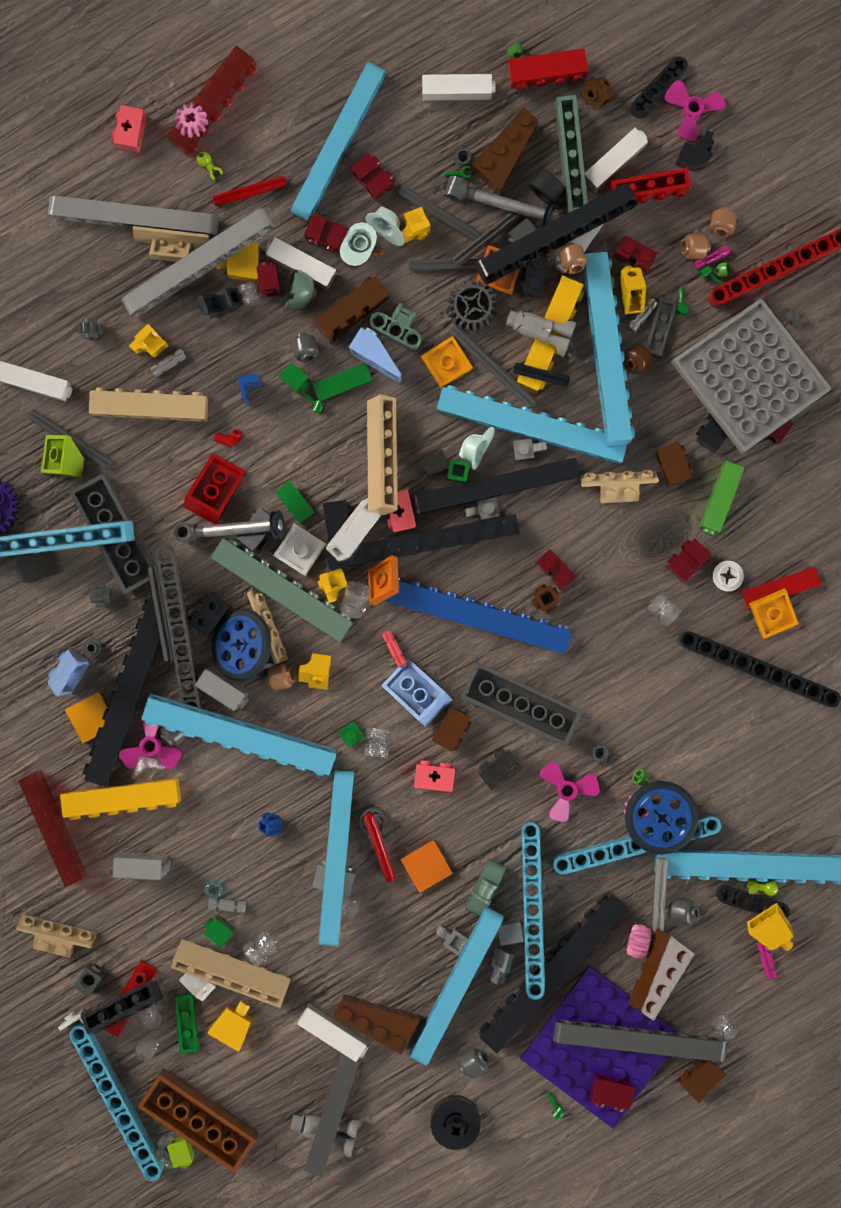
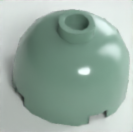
[284,269,317,309]

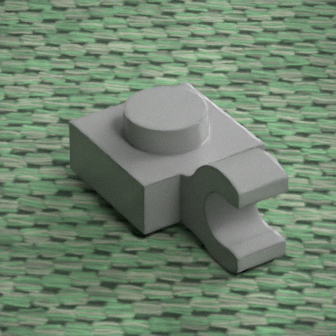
[513,439,547,461]
[465,497,500,520]
[436,925,469,956]
[490,948,514,984]

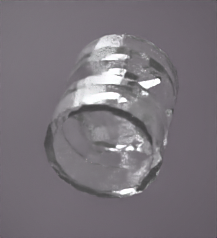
[340,581,371,618]
[646,591,682,628]
[364,727,391,757]
[242,930,279,967]

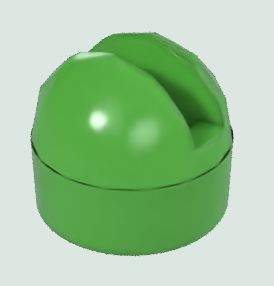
[506,42,523,59]
[716,262,731,278]
[633,769,650,786]

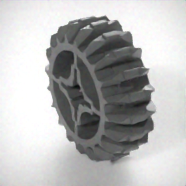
[447,279,499,332]

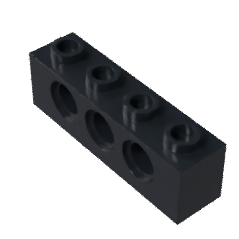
[80,981,164,1035]

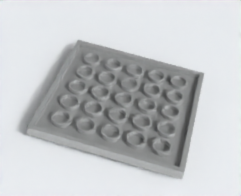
[671,298,832,454]

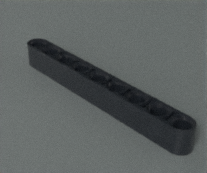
[475,184,639,284]
[410,458,580,515]
[677,631,841,708]

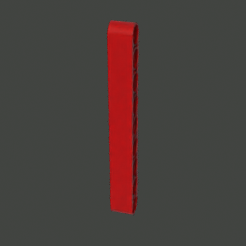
[708,228,841,307]

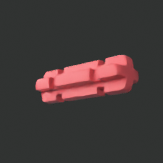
[382,631,407,667]

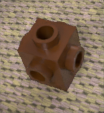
[581,76,616,110]
[531,584,561,613]

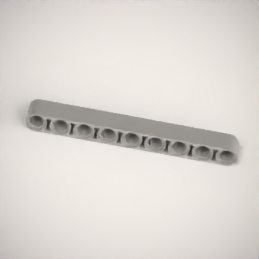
[47,196,219,237]
[121,208,274,318]

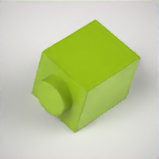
[167,1136,195,1168]

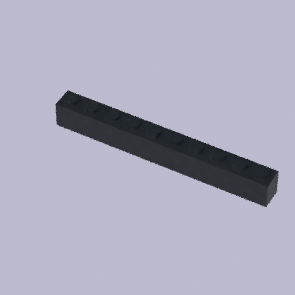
[326,514,520,571]
[82,597,160,787]
[479,892,628,1054]

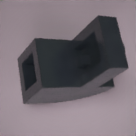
[675,130,714,171]
[196,288,244,318]

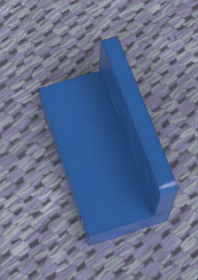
[238,373,262,405]

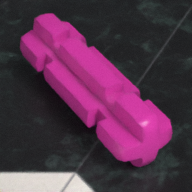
[693,245,730,270]
[757,942,777,980]

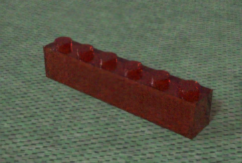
[166,45,256,156]
[18,770,88,887]

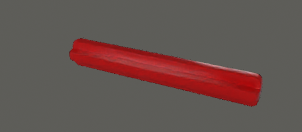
[212,176,287,206]
[364,813,396,883]

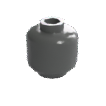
[292,333,319,363]
[160,726,188,747]
[668,898,699,925]
[460,1048,489,1078]

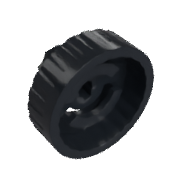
[430,1095,481,1150]

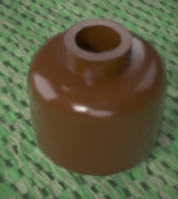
[624,346,653,374]

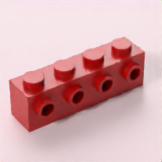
[507,48,588,90]
[609,168,691,204]

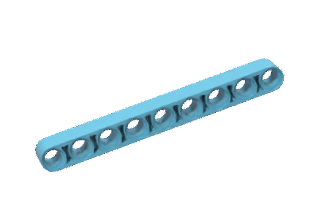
[291,62,386,222]
[319,770,354,946]
[552,815,721,874]
[522,822,545,999]
[409,907,504,1066]
[70,1022,164,1181]

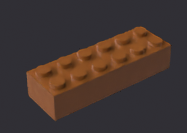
[138,1068,259,1173]

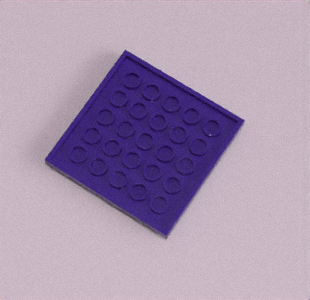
[520,965,679,1129]

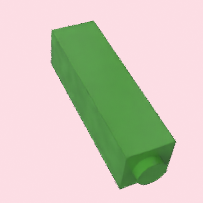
[699,461,744,535]

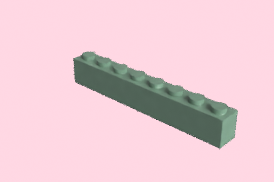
[210,538,353,642]

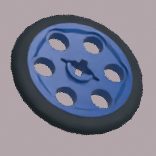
[212,609,272,682]
[625,781,699,855]

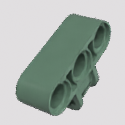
[370,303,421,351]
[465,859,506,916]

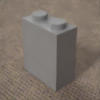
[195,668,249,711]
[113,852,170,880]

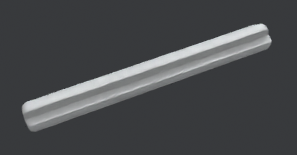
[652,857,668,944]

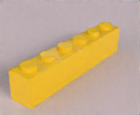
[517,275,585,394]
[60,778,181,820]

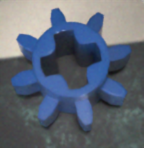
[258,812,282,837]

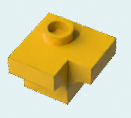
[401,207,430,243]
[129,324,168,358]
[318,568,349,603]
[299,653,331,690]

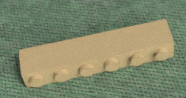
[89,388,208,422]
[367,394,398,515]
[171,939,291,1008]

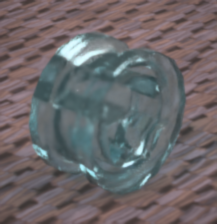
[205,880,223,899]

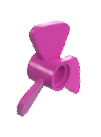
[664,80,726,143]
[119,715,182,769]
[540,762,600,822]

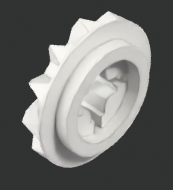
[712,561,744,591]

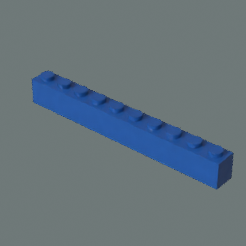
[384,577,572,654]

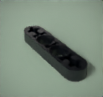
[630,56,688,118]
[716,885,790,918]

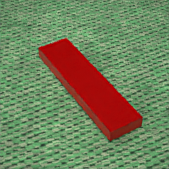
[741,567,821,609]

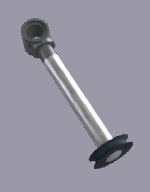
[444,176,555,227]
[173,510,285,543]

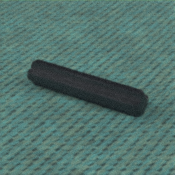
[513,363,570,387]

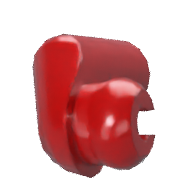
[214,429,242,447]

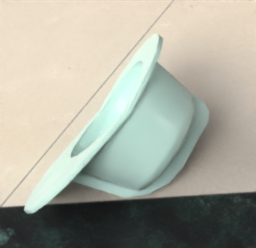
[365,207,405,246]
[340,222,377,266]
[459,427,495,469]

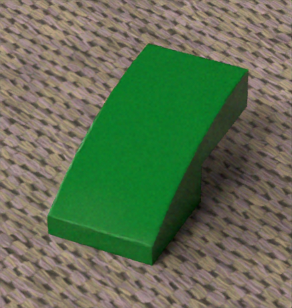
[275,480,315,524]

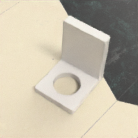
[179,973,216,1001]
[58,1009,87,1031]

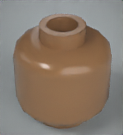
[710,207,737,238]
[680,234,711,259]
[559,243,587,274]
[265,664,295,691]

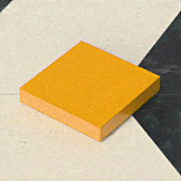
[421,336,473,389]
[749,589,799,639]
[65,691,109,743]

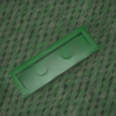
[312,362,373,402]
[174,993,200,1054]

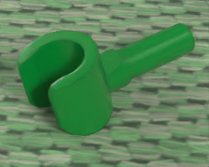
[444,166,471,180]
[698,266,724,285]
[676,288,689,316]
[302,391,324,415]
[546,1091,564,1120]

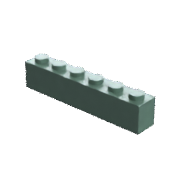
[555,95,588,214]

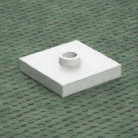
[273,523,327,576]

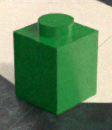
[279,362,310,394]
[447,459,470,483]
[338,720,365,748]
[203,915,235,948]

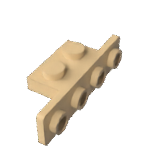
[133,226,210,262]
[580,470,659,503]
[241,589,288,664]
[16,915,97,958]

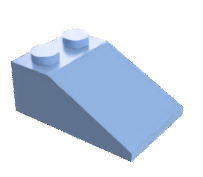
[349,328,402,384]
[47,649,91,696]
[381,658,452,728]

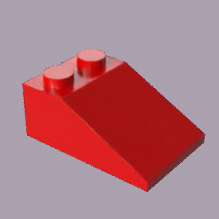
[183,453,246,525]

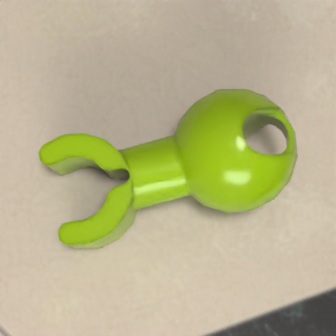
[197,151,223,181]
[747,880,778,896]

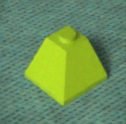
[41,435,84,477]

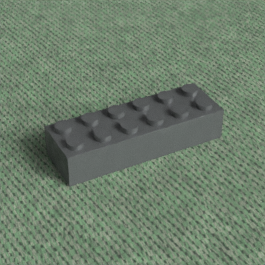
[69,473,157,595]
[460,662,583,747]

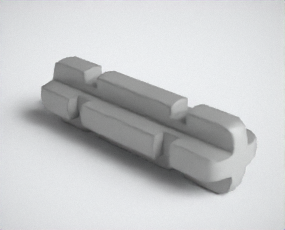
[628,298,658,332]
[151,349,186,377]
[208,898,246,913]

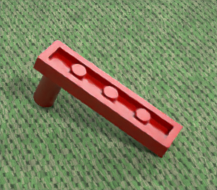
[105,960,158,1038]

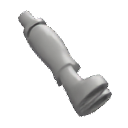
[506,310,576,357]
[290,1114,360,1157]

